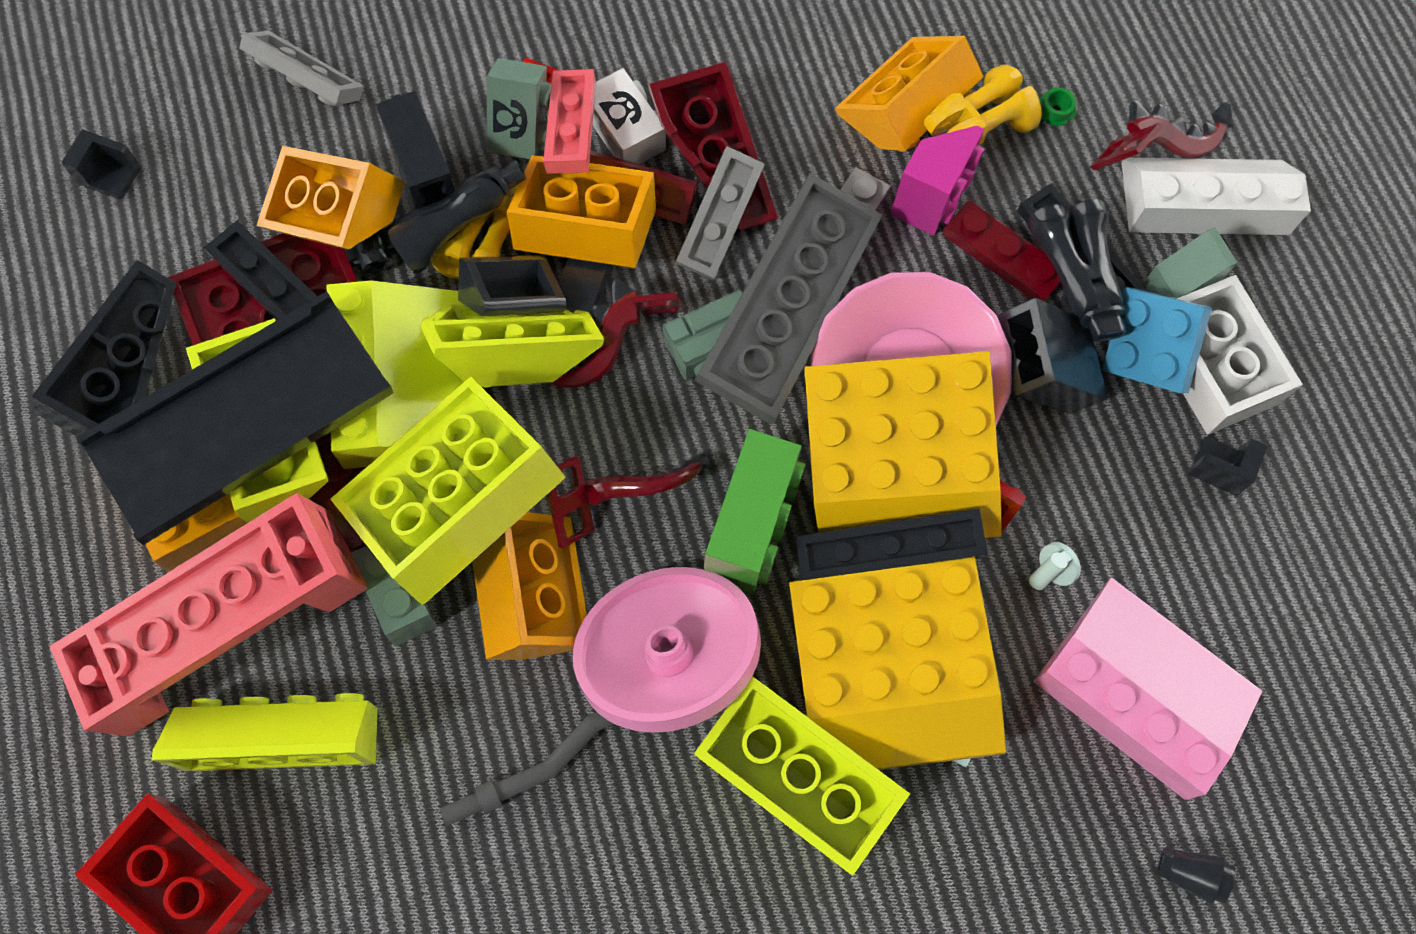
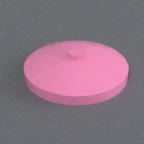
[573,567,761,732]

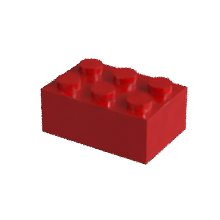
[75,793,273,934]

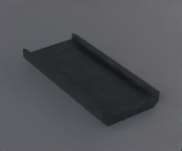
[76,291,394,545]

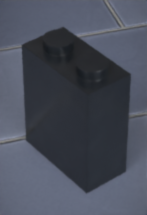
[375,91,455,209]
[998,298,1108,414]

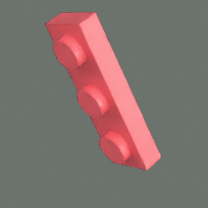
[543,69,596,174]

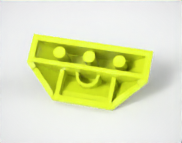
[421,304,604,387]

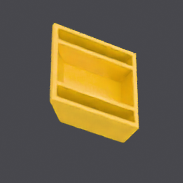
[805,351,1001,538]
[789,557,1006,770]

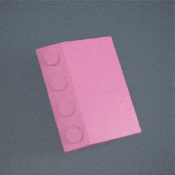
[1033,577,1262,800]

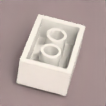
[1177,275,1303,435]

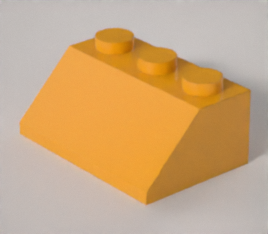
[835,36,984,152]
[256,146,405,250]
[472,512,587,660]

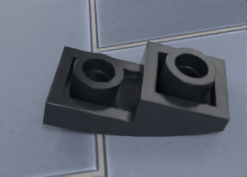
[558,258,615,319]

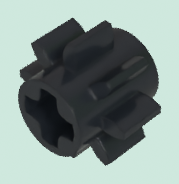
[345,226,398,274]

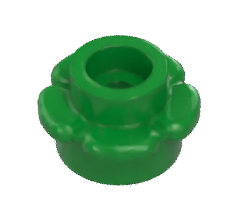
[1039,87,1077,126]

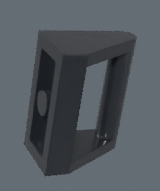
[458,255,566,316]

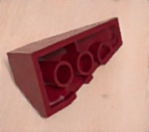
[648,61,778,232]

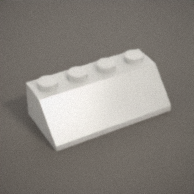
[1122,157,1311,235]

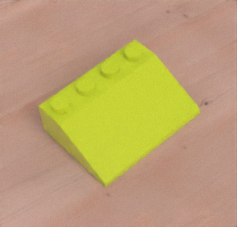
[327,281,464,469]
[331,377,566,605]

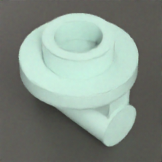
[1029,542,1081,590]

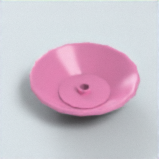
[810,272,1012,426]

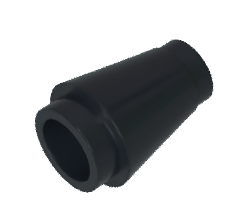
[1157,847,1235,904]

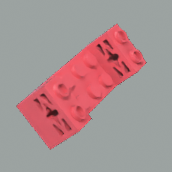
[49,493,369,736]

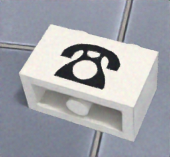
[593,68,666,164]

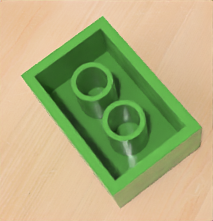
[704,429,806,595]

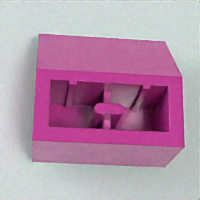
[890,125,985,236]

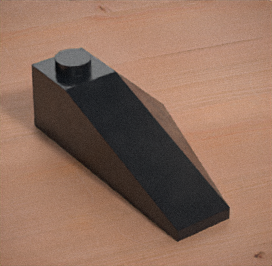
[31,260,176,437]

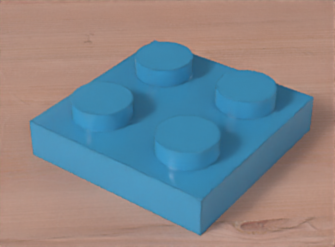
[1102,287,1212,394]

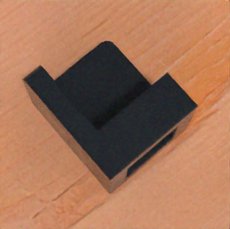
[61,129,142,199]
[1188,437,1268,496]

